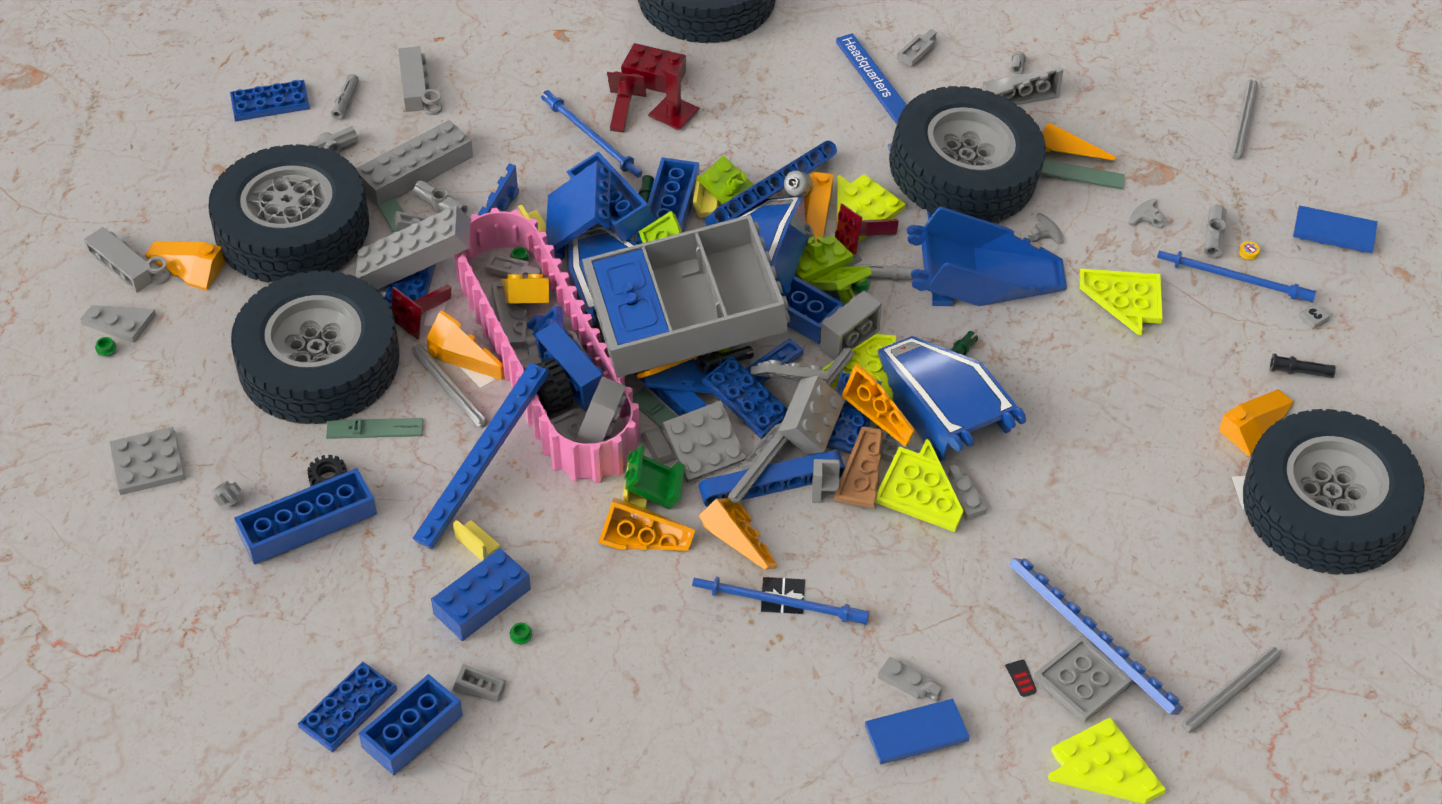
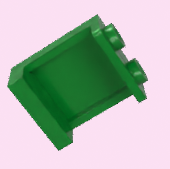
[625,445,685,509]

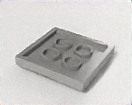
[750,360,829,381]
[662,401,746,482]
[110,427,185,495]
[1034,636,1132,723]

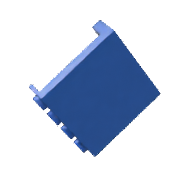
[546,161,611,260]

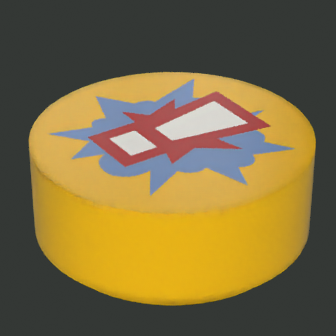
[1239,241,1260,260]

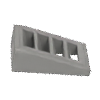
[453,664,506,701]

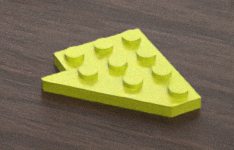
[837,174,906,243]
[1079,269,1163,335]
[822,334,896,400]
[876,439,963,532]
[1048,718,1166,804]

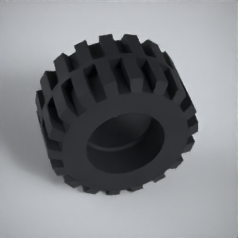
[535,358,573,416]

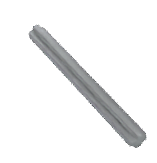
[1231,79,1258,159]
[412,344,487,427]
[1182,647,1281,733]

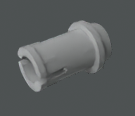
[1011,51,1026,74]

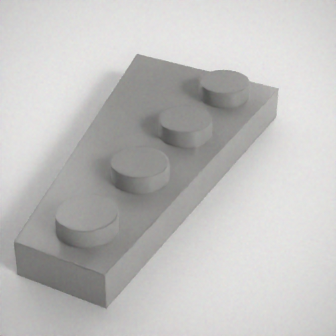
[491,283,529,348]

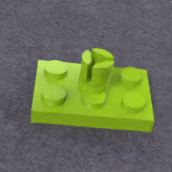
[697,155,759,212]
[638,211,682,243]
[794,235,854,283]
[809,266,872,303]

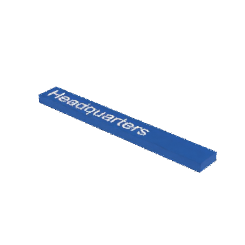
[836,33,906,124]

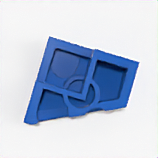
[527,305,564,338]

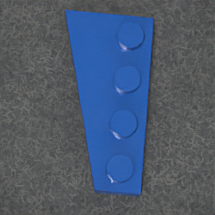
[478,163,519,216]

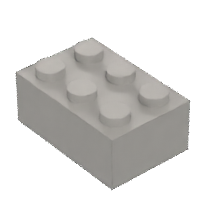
[820,291,882,360]
[575,376,626,444]
[779,376,845,455]

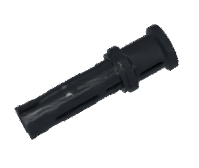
[696,346,754,374]
[1270,353,1336,378]

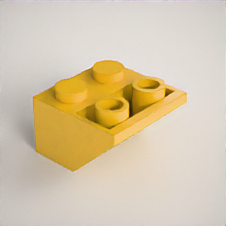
[502,274,549,303]

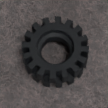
[307,455,347,487]

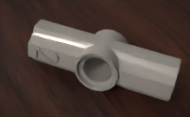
[306,126,358,153]
[413,180,468,214]
[1204,204,1227,258]

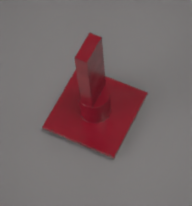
[648,68,700,131]
[607,71,647,133]
[835,204,899,255]
[391,284,452,340]

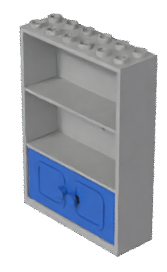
[582,215,790,378]

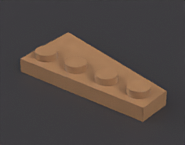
[834,427,883,509]

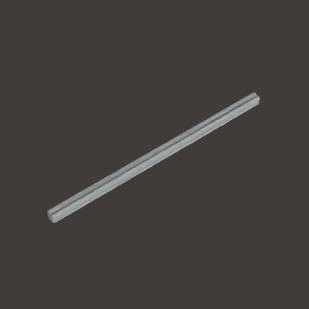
[728,347,854,503]

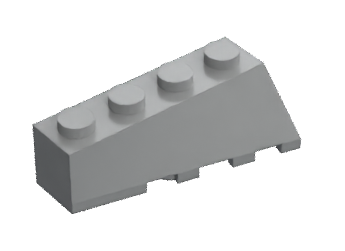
[982,68,1063,105]

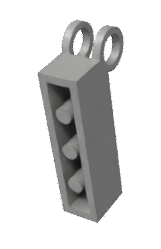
[398,46,442,115]
[84,227,170,293]

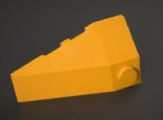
[1042,122,1116,160]
[792,172,834,242]
[842,364,915,447]
[1219,389,1294,457]
[699,498,778,570]

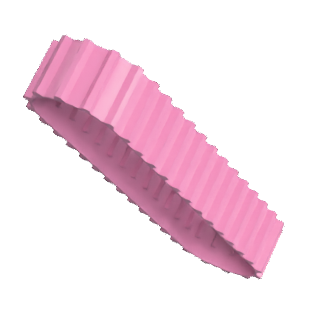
[454,208,640,483]

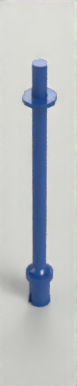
[541,90,642,178]
[1157,250,1316,303]
[692,576,869,625]

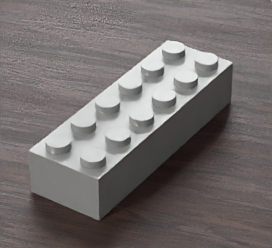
[356,120,473,207]
[356,205,471,290]

